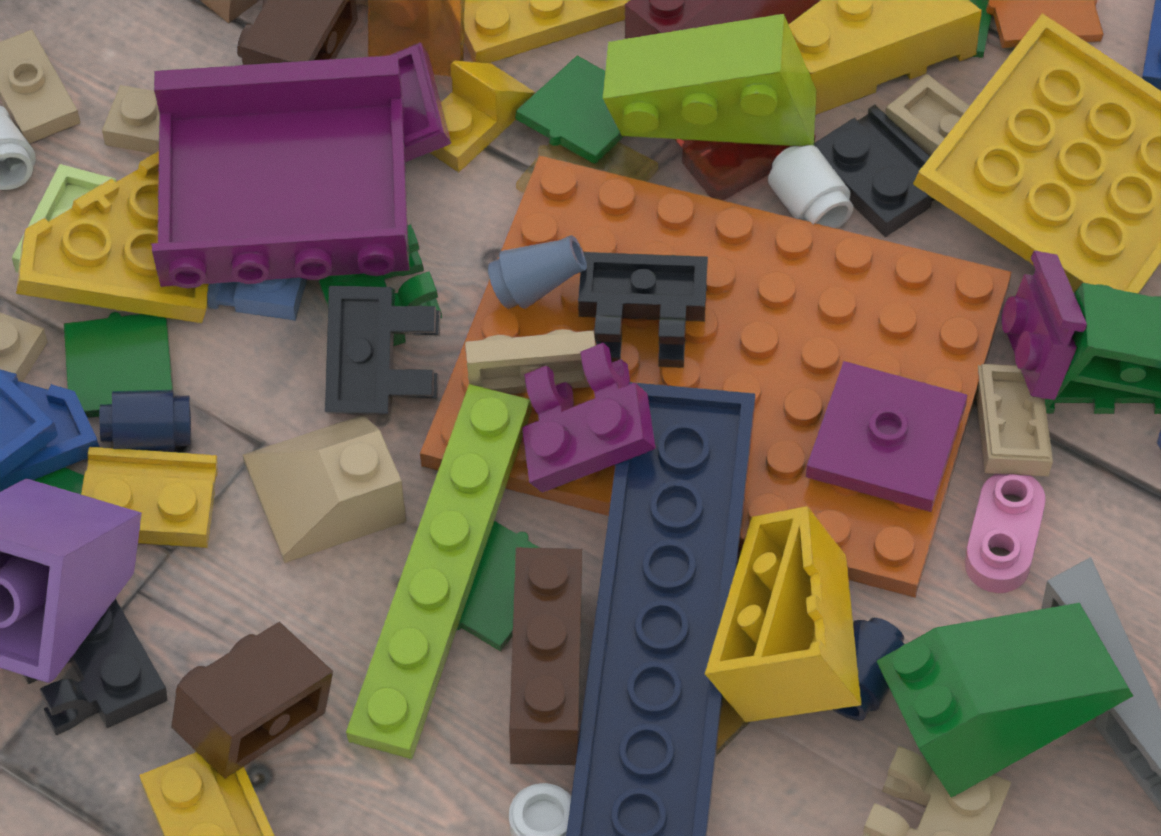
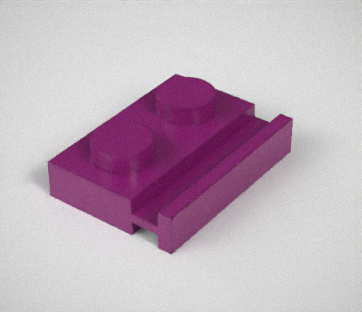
[1002,250,1087,400]

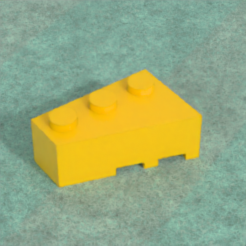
[789,0,982,115]
[705,506,861,722]

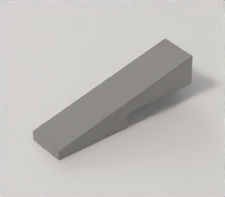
[1041,557,1161,813]

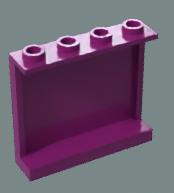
[152,55,410,288]

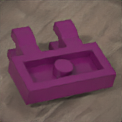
[522,343,656,493]

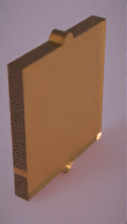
[368,0,465,77]

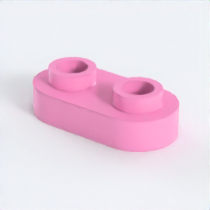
[965,474,1046,593]

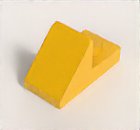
[430,61,536,173]

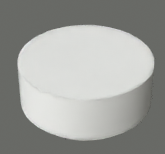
[509,783,571,836]

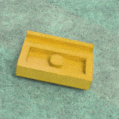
[81,447,218,548]
[139,752,275,836]

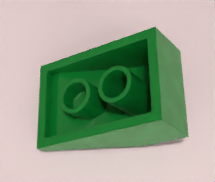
[877,603,1133,798]

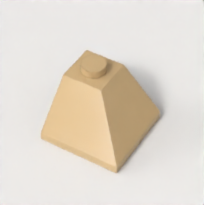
[243,415,406,563]

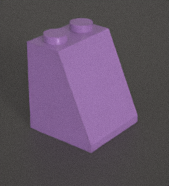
[0,478,142,683]

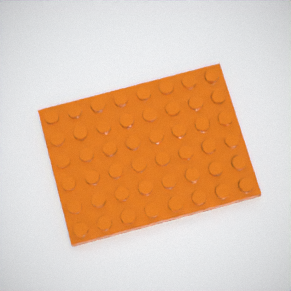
[420,155,1012,598]

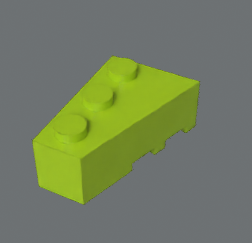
[603,14,816,146]

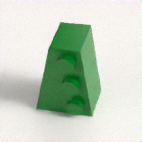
[1045,283,1161,414]

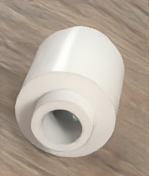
[768,145,853,229]

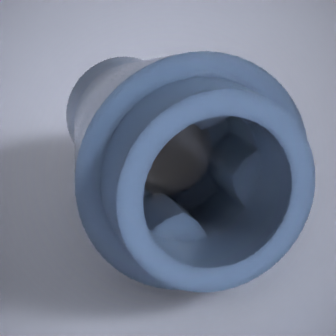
[488,235,587,309]

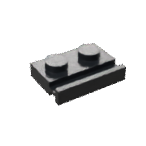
[814,105,935,237]

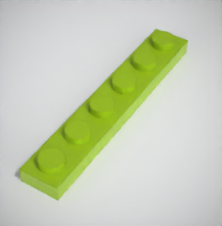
[346,384,532,759]

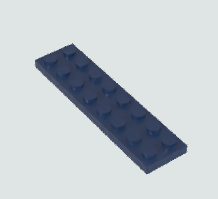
[566,382,755,836]

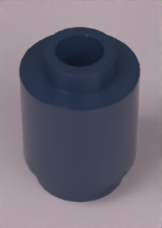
[99,389,191,452]
[832,617,904,721]

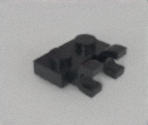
[578,252,708,368]
[325,286,441,415]
[23,598,168,735]

